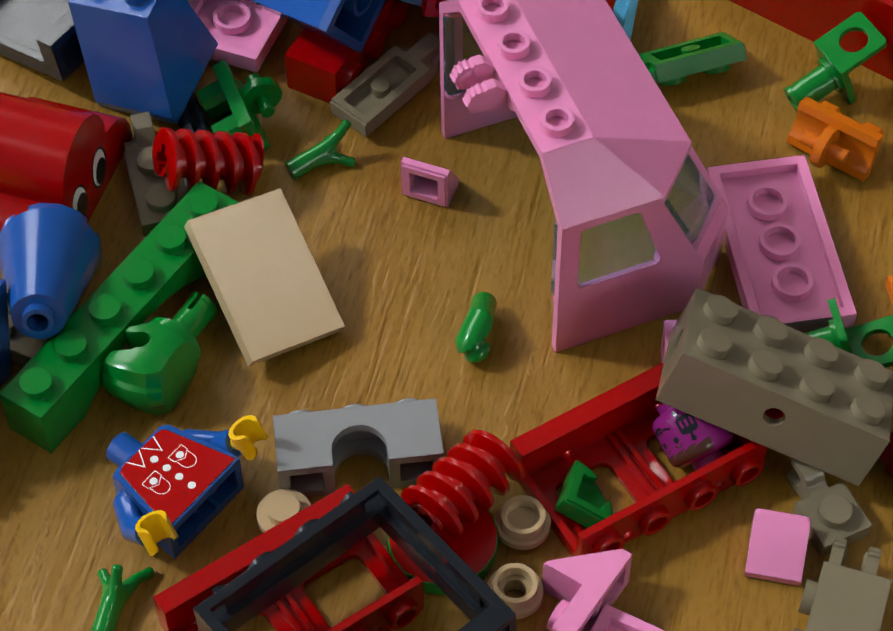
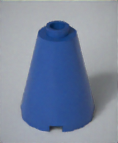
[0,203,101,339]

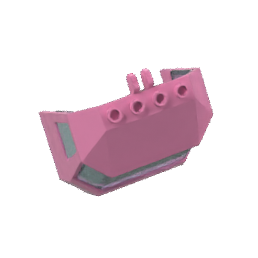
[439,0,728,352]

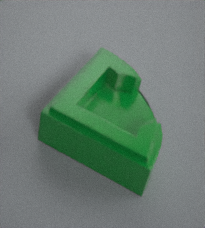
[555,460,613,528]

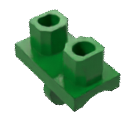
[196,59,282,150]

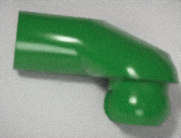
[455,292,497,364]

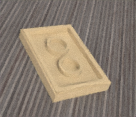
[184,188,345,367]

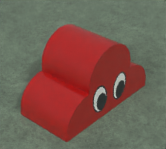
[0,92,133,231]

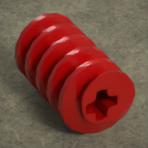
[152,127,265,196]
[401,429,525,543]

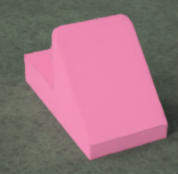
[542,549,632,631]

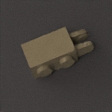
[793,536,892,631]

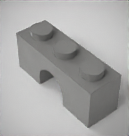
[273,398,444,497]

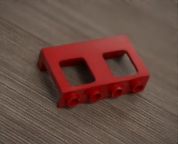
[510,362,767,557]
[153,484,424,631]

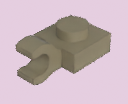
[786,459,873,557]

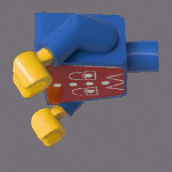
[106,415,270,559]

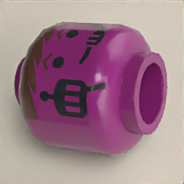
[652,404,734,471]

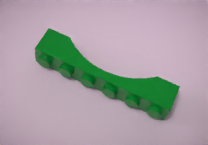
[0,181,239,454]

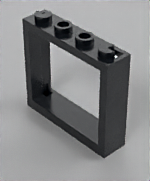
[193,476,516,631]

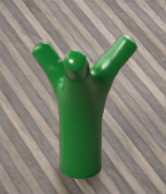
[284,119,356,180]
[91,564,155,631]

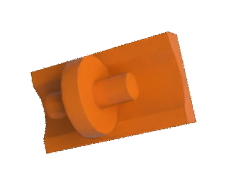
[786,96,884,181]

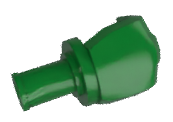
[101,292,218,415]

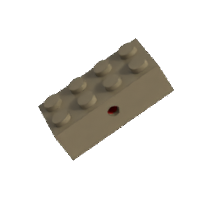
[656,287,893,486]

